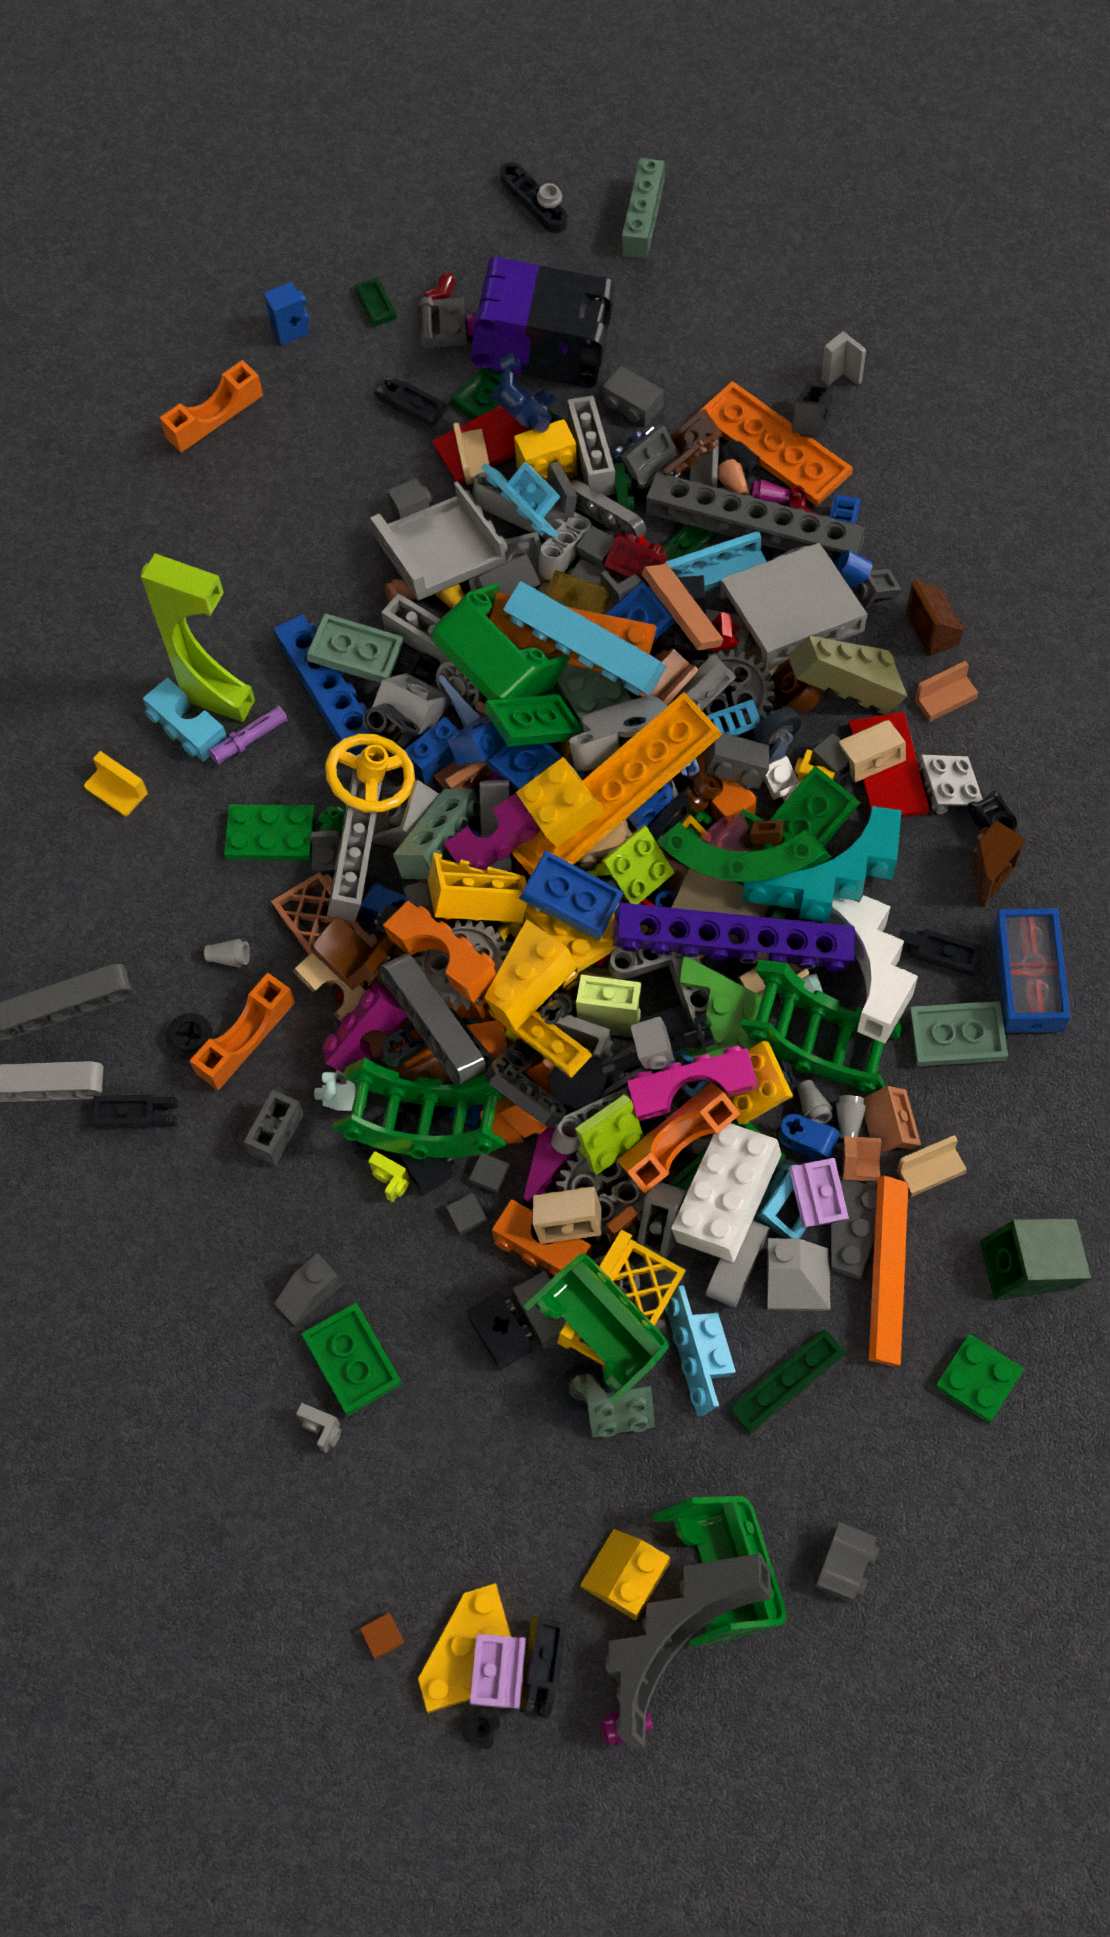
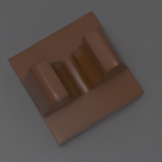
[751,820,784,851]

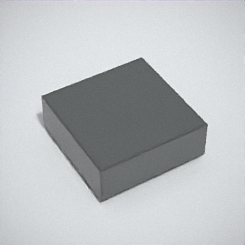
[469,1154,510,1194]
[446,1193,487,1235]

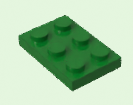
[484,694,584,747]
[769,766,860,847]
[224,804,315,861]
[301,1303,403,1417]

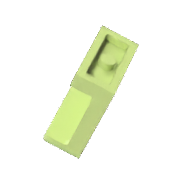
[576,975,641,1038]

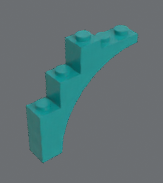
[741,806,902,923]

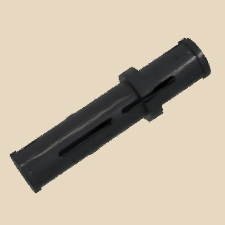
[541,978,580,1024]

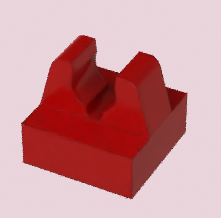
[709,612,740,653]

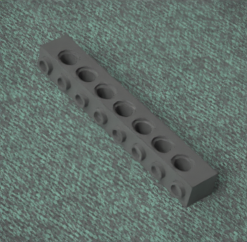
[647,472,865,561]

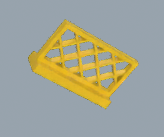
[557,1229,686,1366]

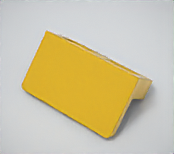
[84,751,148,817]

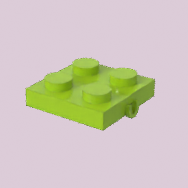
[575,1094,644,1175]

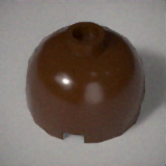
[769,659,823,715]

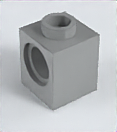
[630,1016,675,1069]

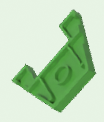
[674,956,762,1063]

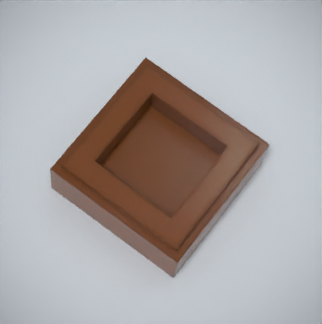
[606,1206,638,1241]
[360,1612,405,1660]

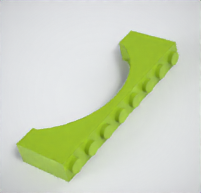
[141,553,255,723]

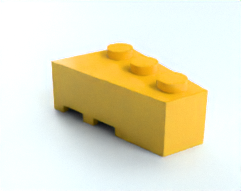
[427,852,527,922]
[484,919,578,1031]

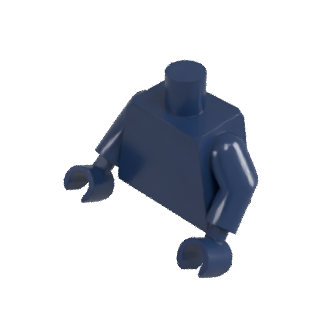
[490,352,555,433]

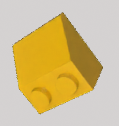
[580,1529,670,1622]

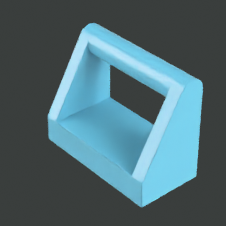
[754,1164,806,1239]

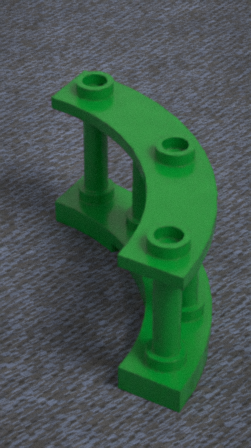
[657,822,832,886]
[740,960,902,1094]
[332,1058,507,1159]

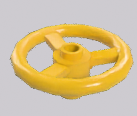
[325,734,415,812]

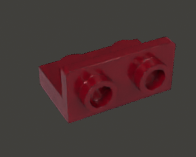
[604,531,669,587]

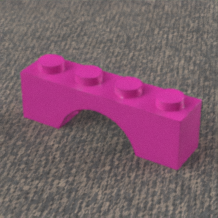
[627,1046,759,1121]

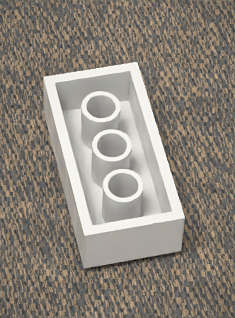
[671,1123,781,1263]

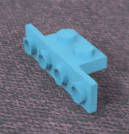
[481,462,561,538]
[665,1286,736,1416]

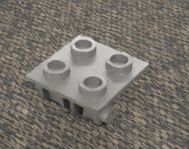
[919,755,982,814]

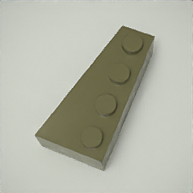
[787,636,908,715]

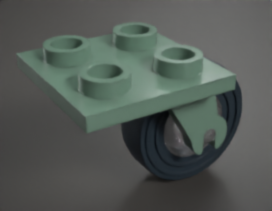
[556,1364,655,1438]

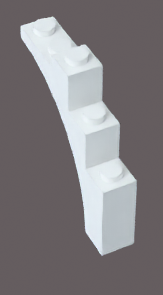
[823,895,918,1043]

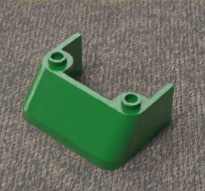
[430,583,570,700]
[523,1253,669,1404]
[652,1496,786,1647]

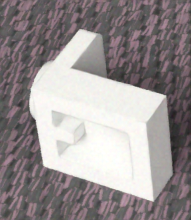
[764,756,802,801]

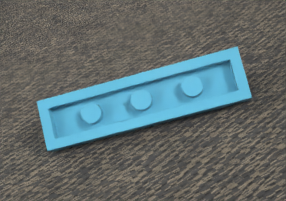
[665,531,766,591]

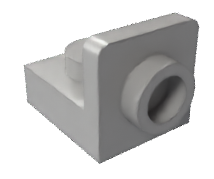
[296,1403,342,1453]

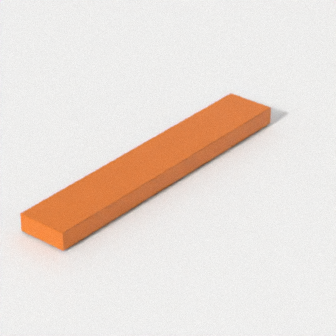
[869,1176,908,1367]

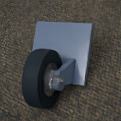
[740,707,802,789]

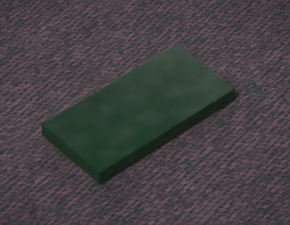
[450,368,562,424]

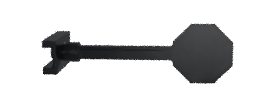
[548,1015,721,1110]

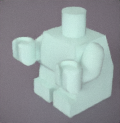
[314,1070,367,1111]

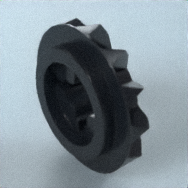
[166,1013,213,1059]

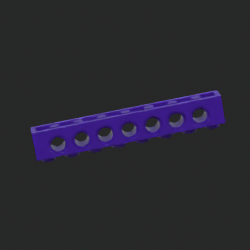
[613,903,855,972]

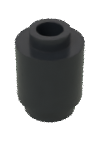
[720,439,760,478]

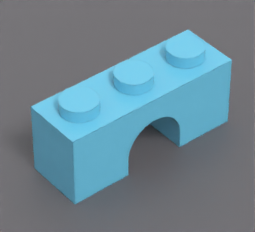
[143,677,227,762]

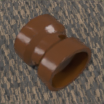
[682,772,721,813]

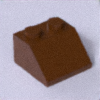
[906,580,964,656]
[972,820,1026,907]

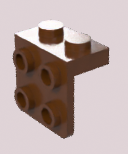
[662,409,723,476]
[311,917,394,991]

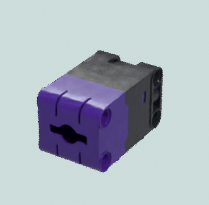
[471,257,615,388]

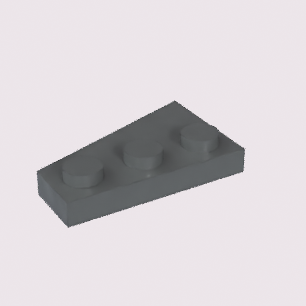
[830,1175,877,1280]

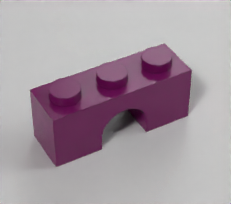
[444,793,542,871]
[323,982,407,1073]

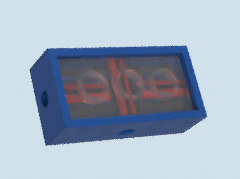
[994,908,1070,1033]

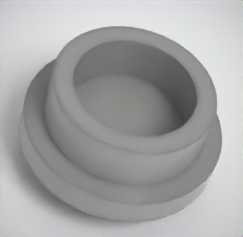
[537,183,562,208]

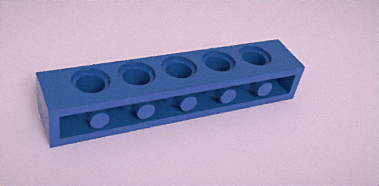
[274,614,373,756]

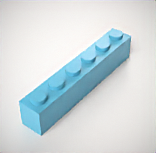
[503,581,667,696]

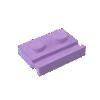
[789,1158,849,1229]
[470,1634,526,1709]

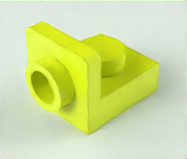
[368,1151,409,1202]

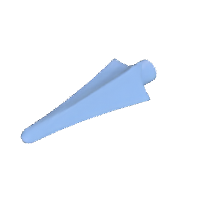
[438,675,481,728]

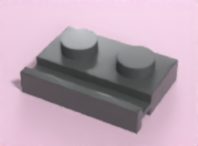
[621,425,680,489]

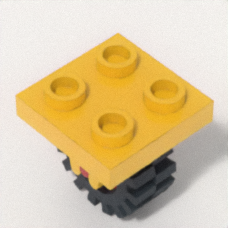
[724,1041,797,1124]

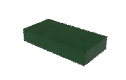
[354,277,397,328]

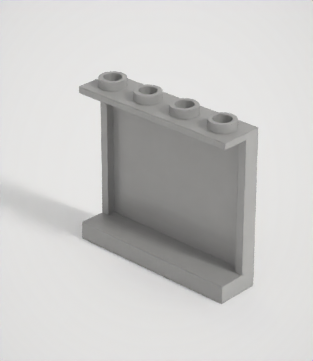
[370,482,508,600]
[720,543,867,669]

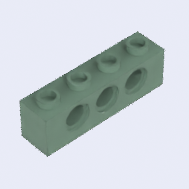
[622,158,665,260]
[393,789,480,879]

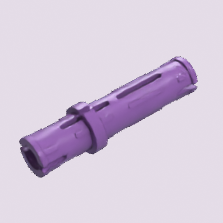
[208,706,288,765]

